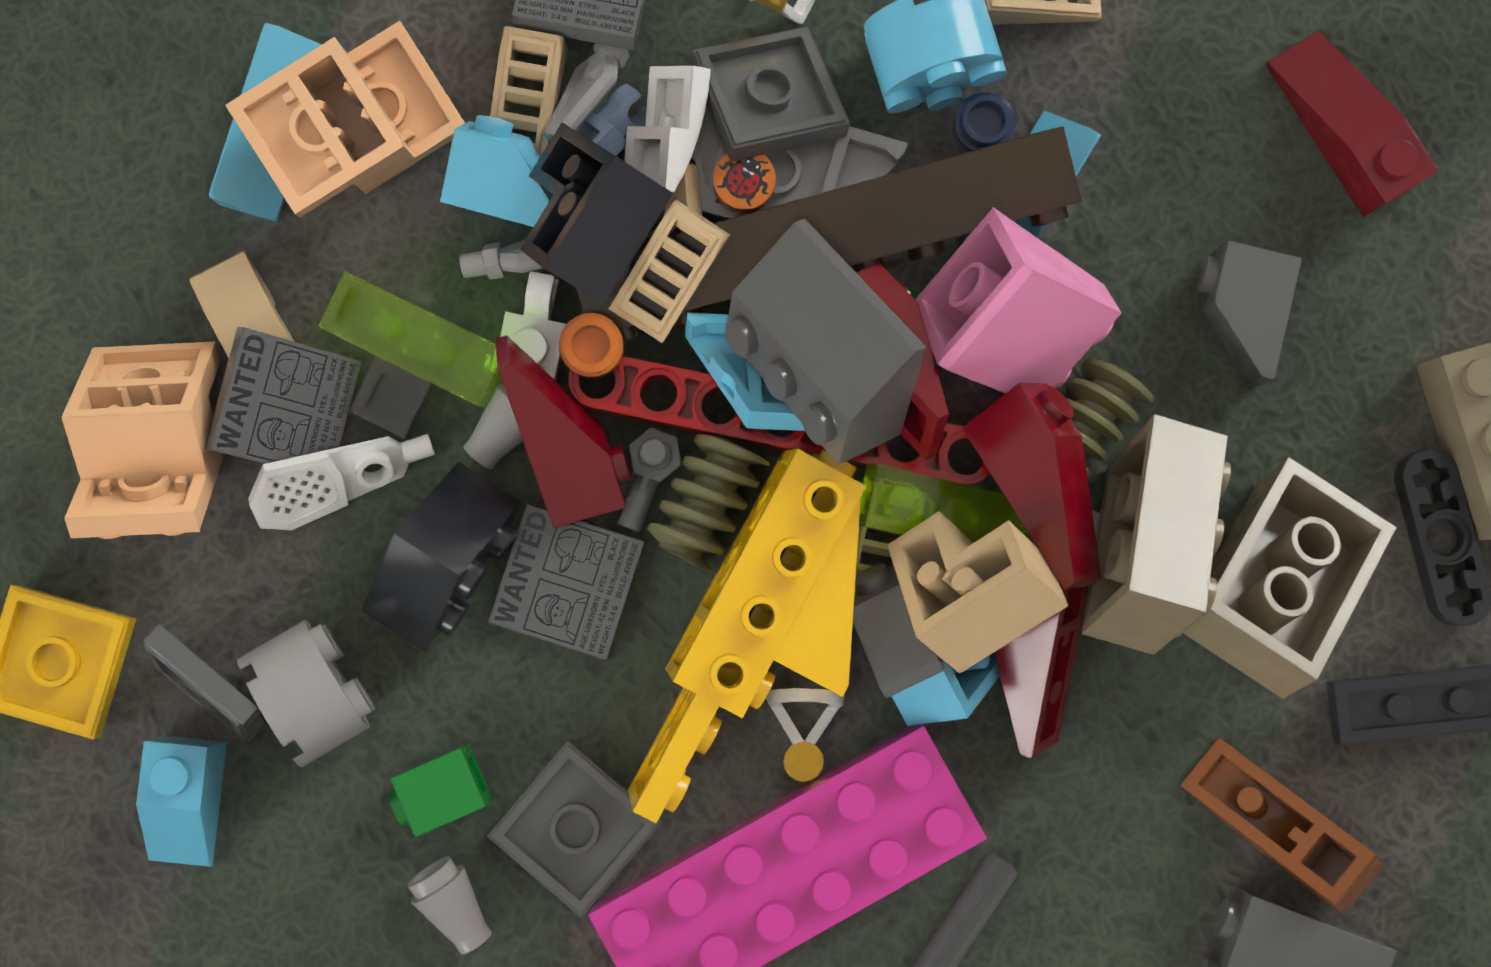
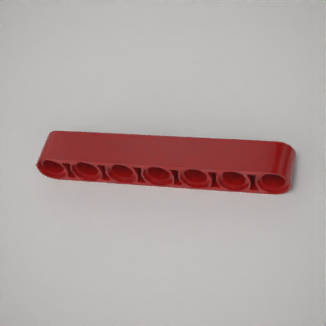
[569,356,990,487]

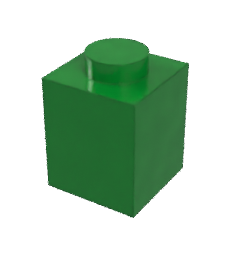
[389,744,493,837]

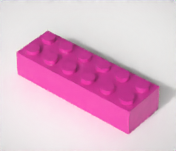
[588,724,987,967]

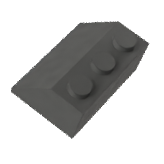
[725,218,926,465]

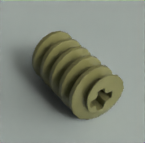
[1065,358,1155,481]
[647,434,770,574]

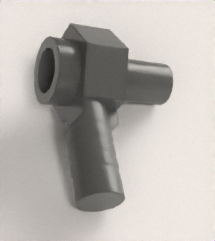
[617,427,682,532]

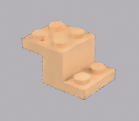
[225,21,465,217]
[61,341,223,539]

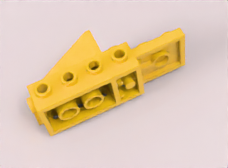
[628,449,867,823]

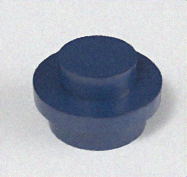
[954,92,1016,151]

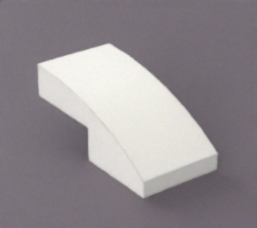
[624,66,711,192]

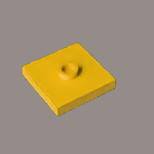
[0,585,136,740]

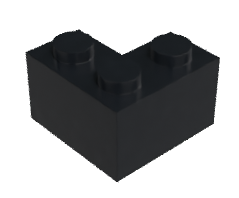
[520,122,673,304]
[362,462,521,651]

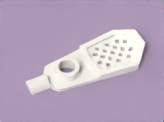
[248,434,435,531]

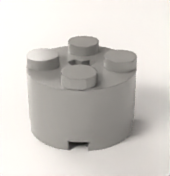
[237,619,376,768]

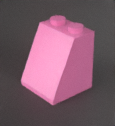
[915,207,1121,393]

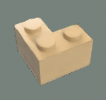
[888,511,1068,674]

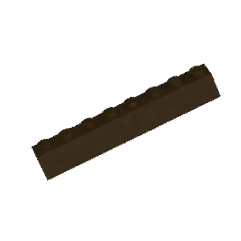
[576,126,1082,340]

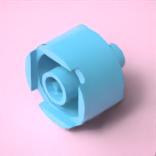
[863,0,1007,113]

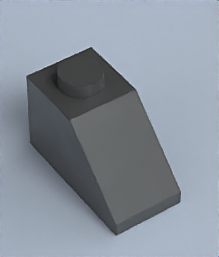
[1196,241,1302,386]
[853,564,944,698]

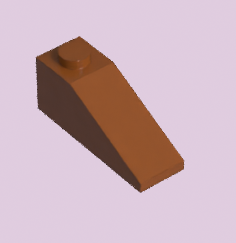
[1180,737,1383,917]

